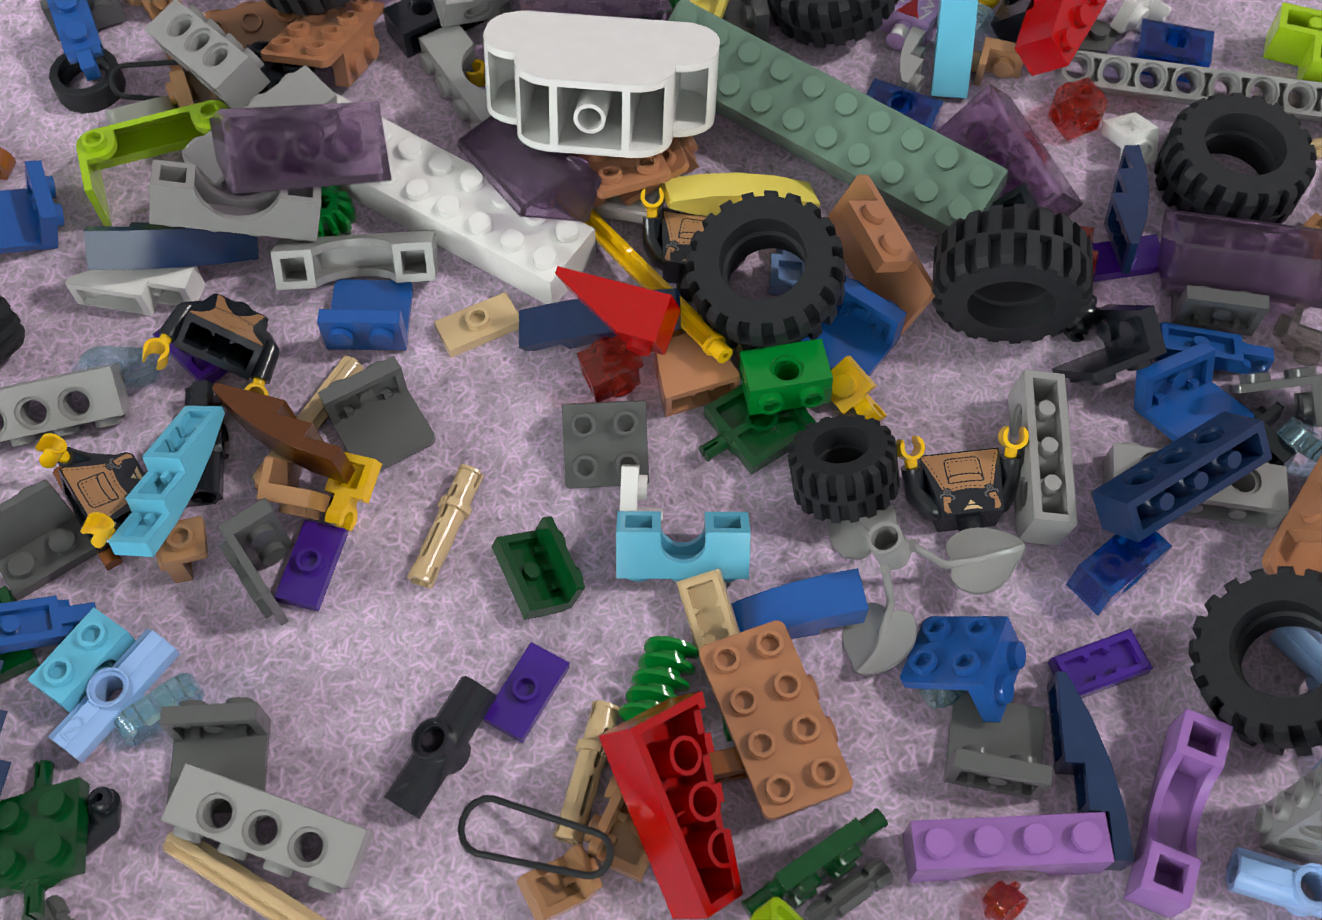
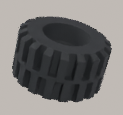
[787,414,900,524]

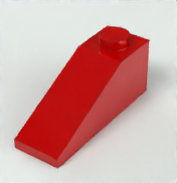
[555,266,681,356]

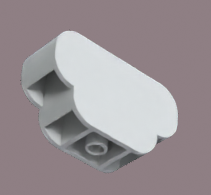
[483,11,720,158]

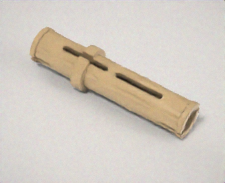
[407,464,484,589]
[552,700,620,845]

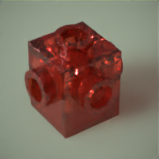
[1048,77,1109,141]
[576,336,644,402]

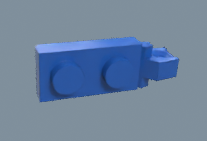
[47,0,105,82]
[1156,322,1274,374]
[0,595,96,654]

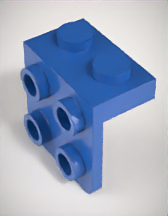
[0,160,65,254]
[801,276,907,376]
[317,280,413,350]
[1133,341,1254,441]
[900,616,1026,723]

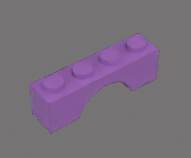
[1123,708,1234,919]
[902,812,1114,882]

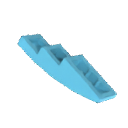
[930,0,978,98]
[108,406,225,557]

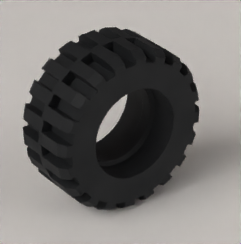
[767,0,899,48]
[1154,92,1317,238]
[685,190,846,351]
[932,204,1093,344]
[1188,566,1322,756]

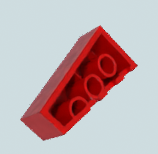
[1015,0,1107,76]
[598,691,743,919]

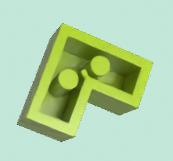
[1263,2,1322,83]

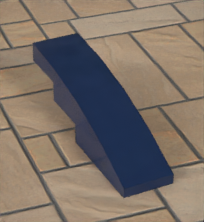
[1104,145,1149,274]
[84,222,259,270]
[519,288,681,351]
[1047,671,1135,871]

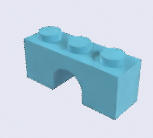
[616,511,751,582]

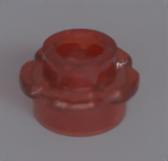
[982,880,1029,920]

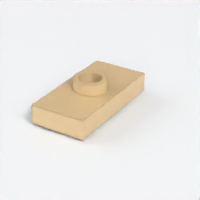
[434,292,519,358]
[676,569,740,668]

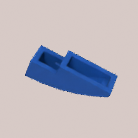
[731,568,869,639]

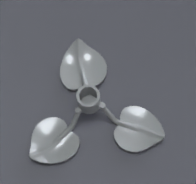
[827,502,1025,675]

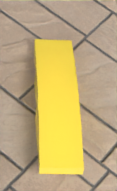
[659,173,821,216]

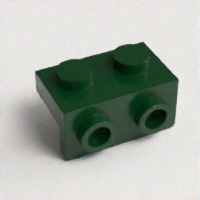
[491,516,585,620]

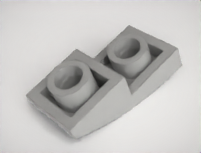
[895,26,926,106]

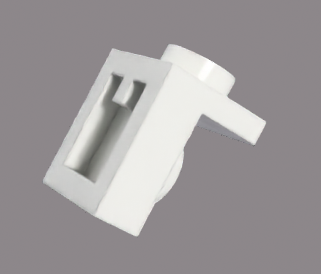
[1110,0,1172,39]
[1102,112,1159,164]
[620,464,663,520]

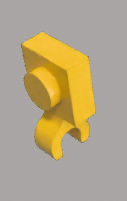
[831,356,887,422]
[324,452,382,532]

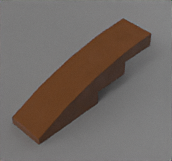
[212,382,356,484]

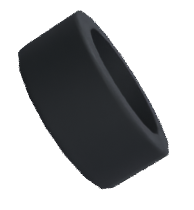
[49,48,126,114]

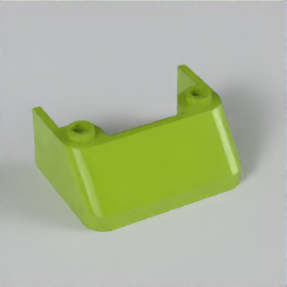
[76,100,247,226]

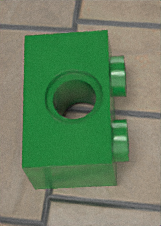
[740,338,833,416]

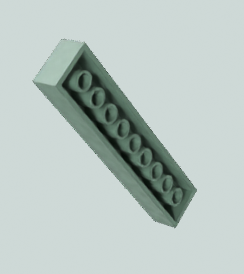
[668,0,1008,234]

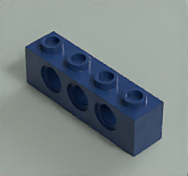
[1091,411,1272,542]

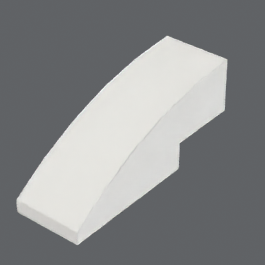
[65,266,205,316]

